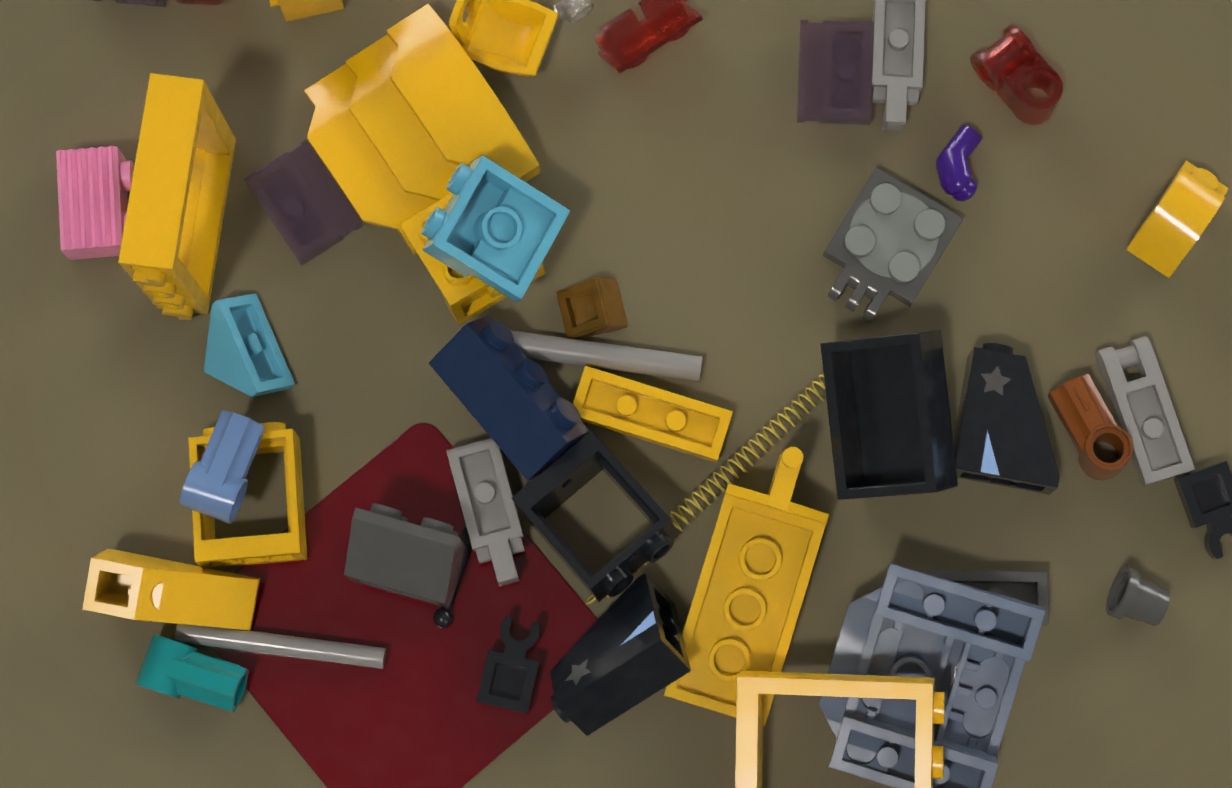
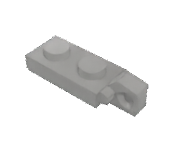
[870,0,926,132]
[446,438,525,587]

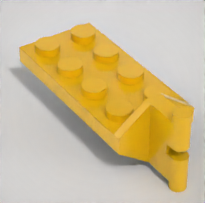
[664,447,829,727]

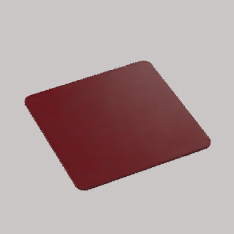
[213,423,598,788]

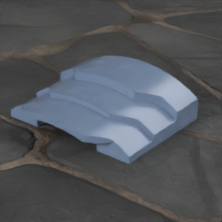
[819,563,1046,788]

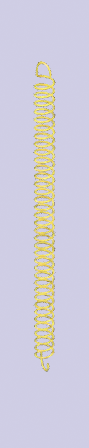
[585,374,825,605]

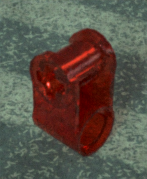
[970,25,1063,125]

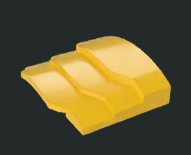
[304,4,540,255]

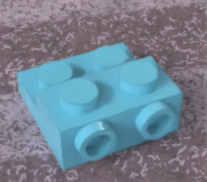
[421,155,570,302]

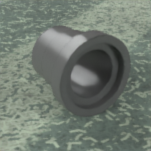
[1106,566,1170,626]

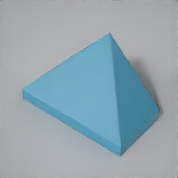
[203,293,295,397]

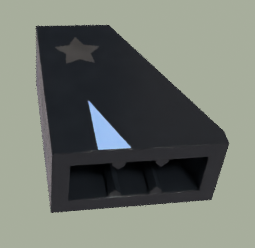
[953,343,1060,495]
[550,573,691,736]

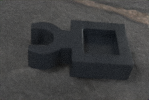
[1173,461,1232,559]
[476,616,540,714]

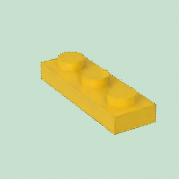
[573,366,733,463]

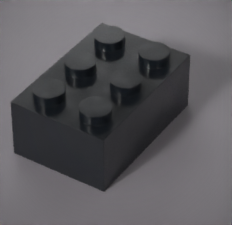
[820,330,958,500]

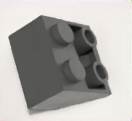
[344,503,467,608]

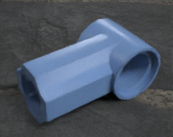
[179,410,266,524]

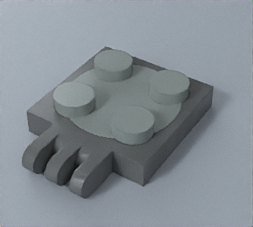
[823,167,963,322]

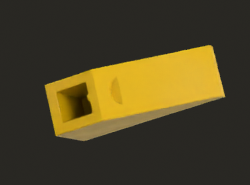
[82,548,260,630]

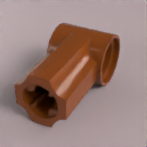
[1047,374,1133,481]

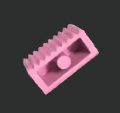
[56,145,134,260]

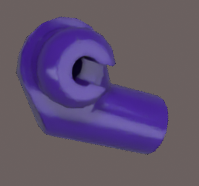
[936,125,982,201]

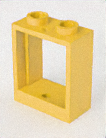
[188,422,307,568]

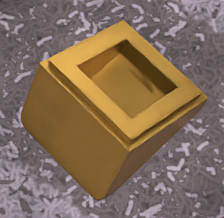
[556,276,628,340]

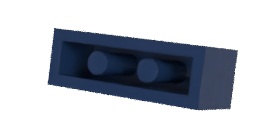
[429,314,589,481]

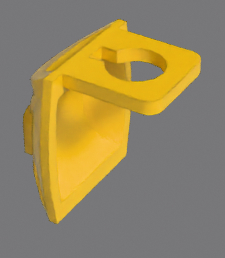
[449,0,559,77]

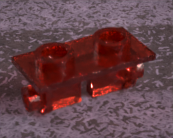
[594,0,703,74]

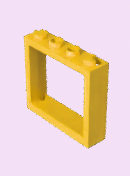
[118,73,236,320]
[735,671,945,788]

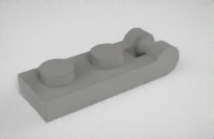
[1095,336,1195,487]

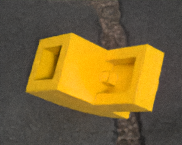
[1126,160,1229,278]

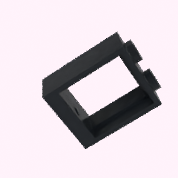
[511,431,678,602]

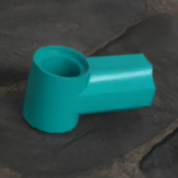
[135,634,249,713]

